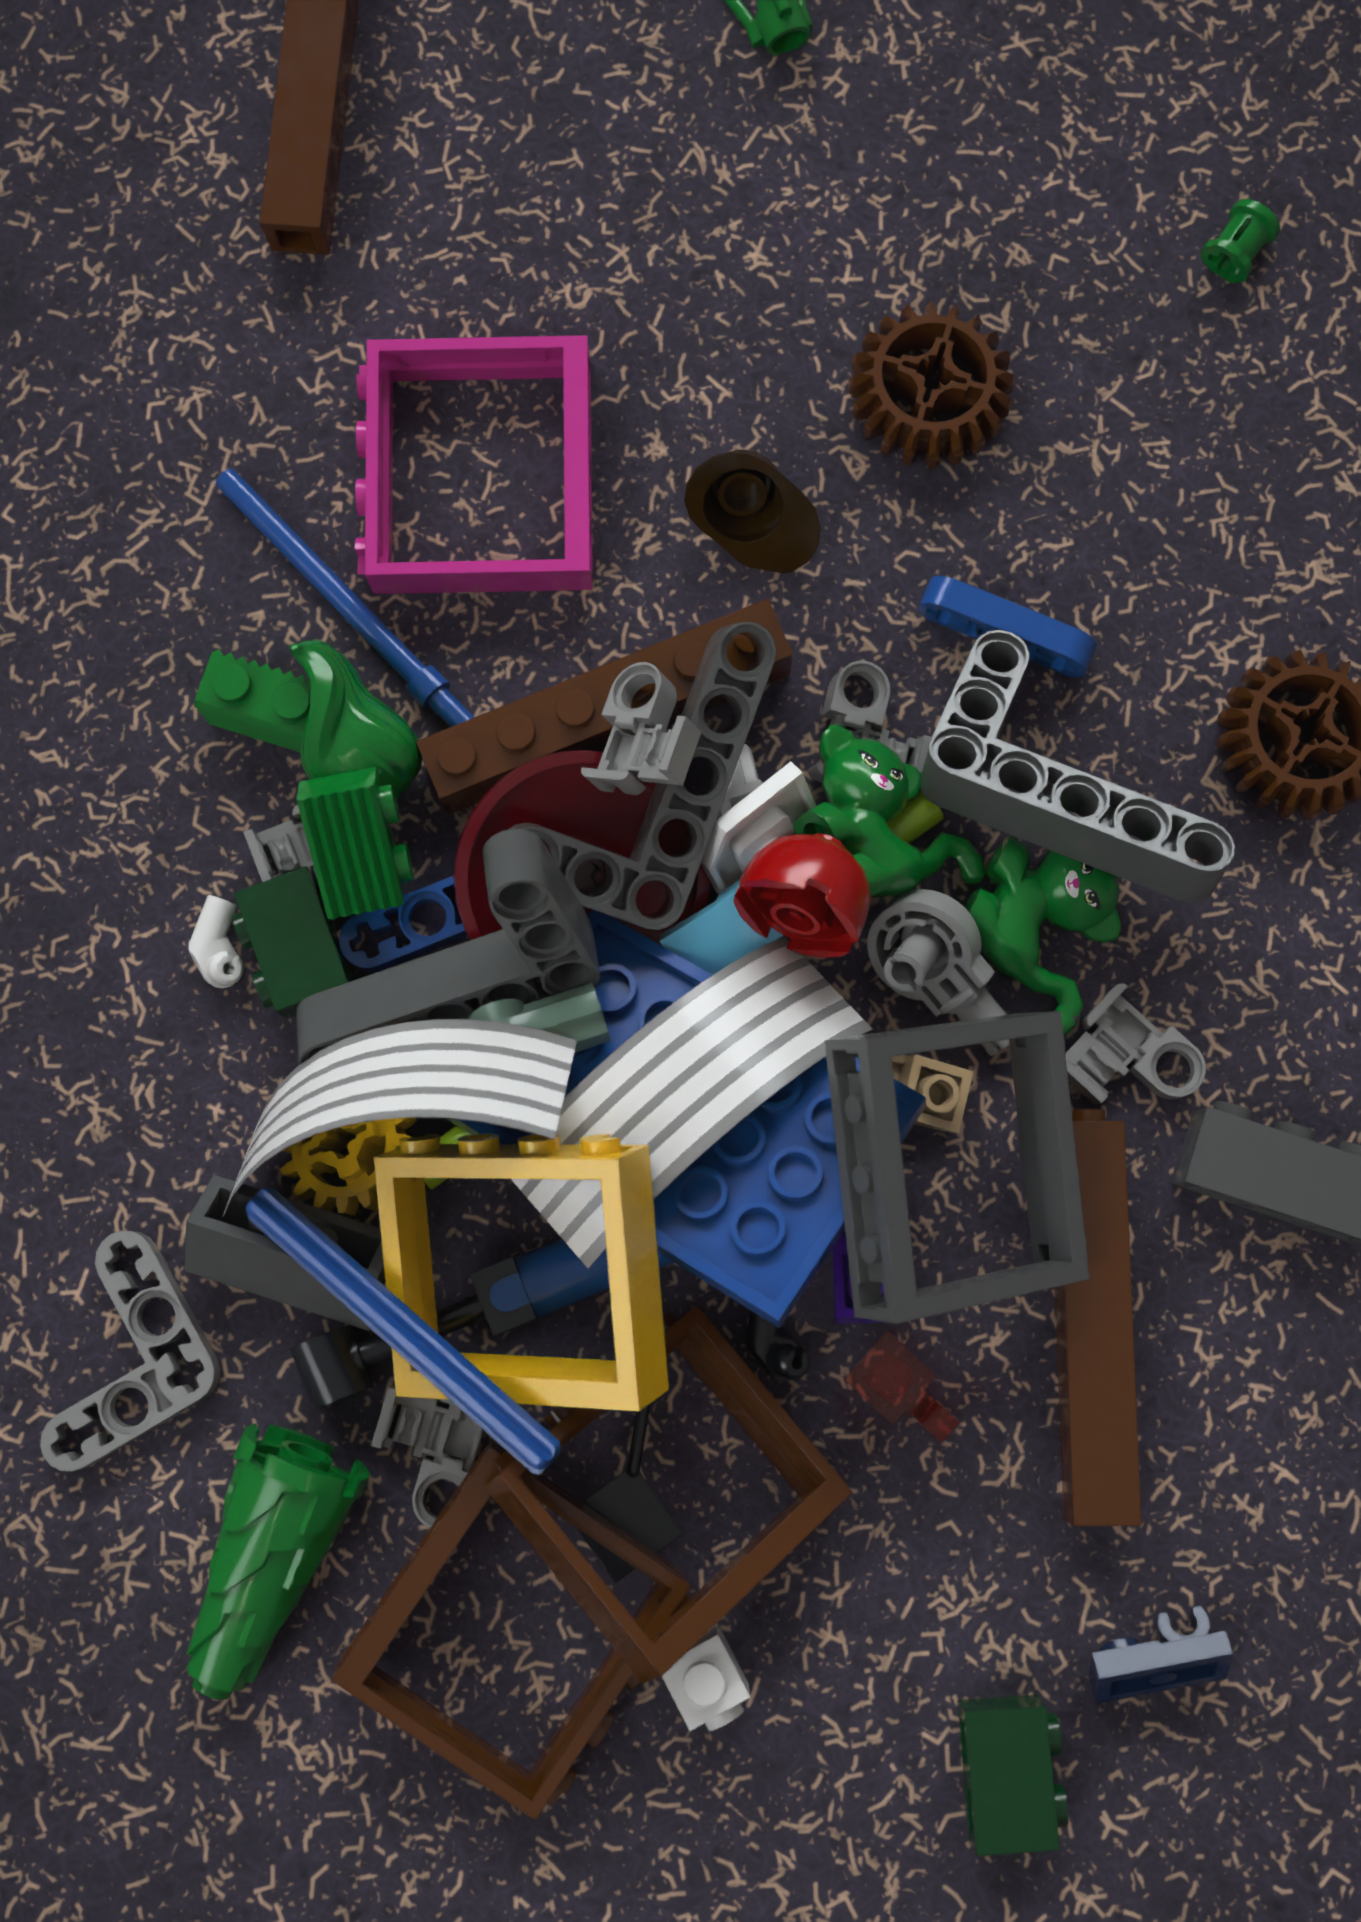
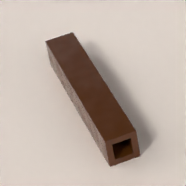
[260,0,359,255]
[1055,1109,1142,1526]

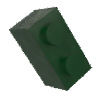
[231,866,354,1019]
[957,1695,1068,1856]

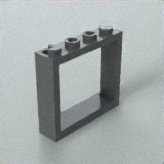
[825,1011,1090,1324]

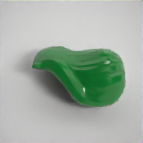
[289,639,423,800]

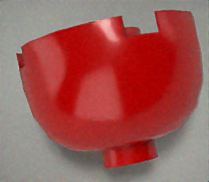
[733,833,871,958]

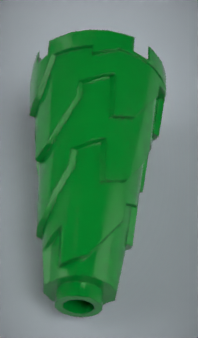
[186,1423,370,1700]

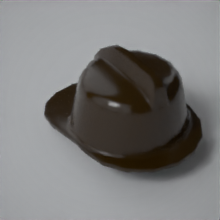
[684,449,821,574]

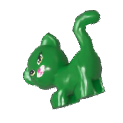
[793,724,985,898]
[964,836,1121,1037]

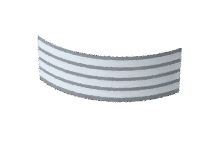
[511,937,872,1268]
[223,1019,577,1216]

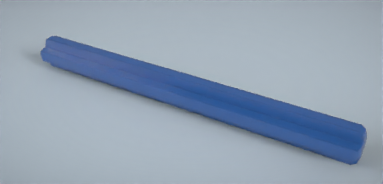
[246,1187,561,1475]

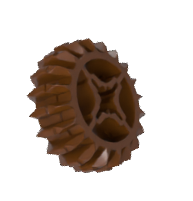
[848,300,1015,470]
[1216,649,1361,820]

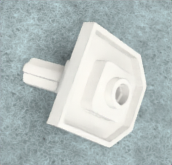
[701,744,816,894]

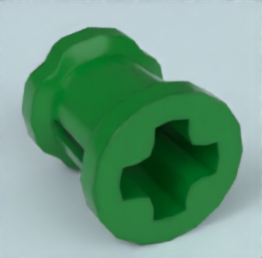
[1200,199,1281,284]

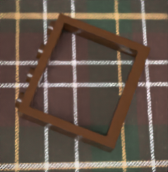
[485,1305,852,1683]
[331,1439,690,1820]

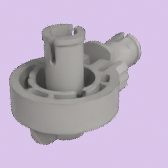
[867,889,1009,1056]

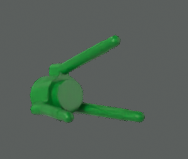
[724,0,813,56]

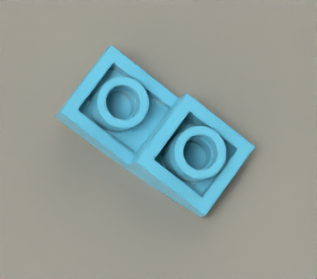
[659,880,783,975]

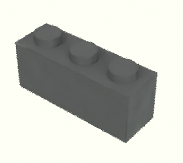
[1172,1101,1361,1245]
[185,1175,386,1331]

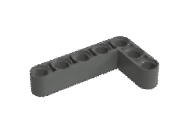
[508,622,776,930]
[919,630,1235,903]
[296,829,601,1065]

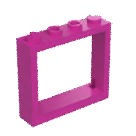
[355,335,593,594]

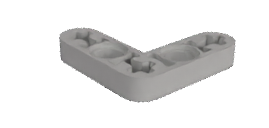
[40,1231,221,1472]

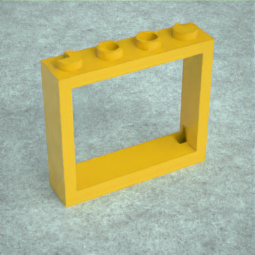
[374,1134,669,1411]

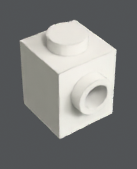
[662,1623,750,1731]

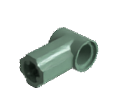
[469,983,611,1053]

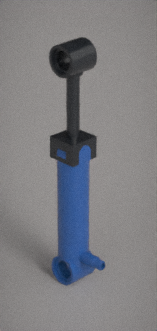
[290,1238,675,1411]

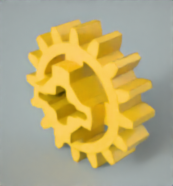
[280,1117,417,1216]

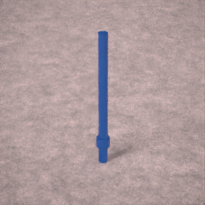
[216,468,474,727]

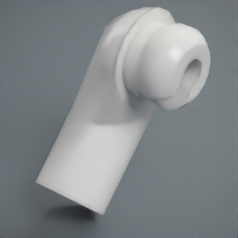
[188,895,244,988]

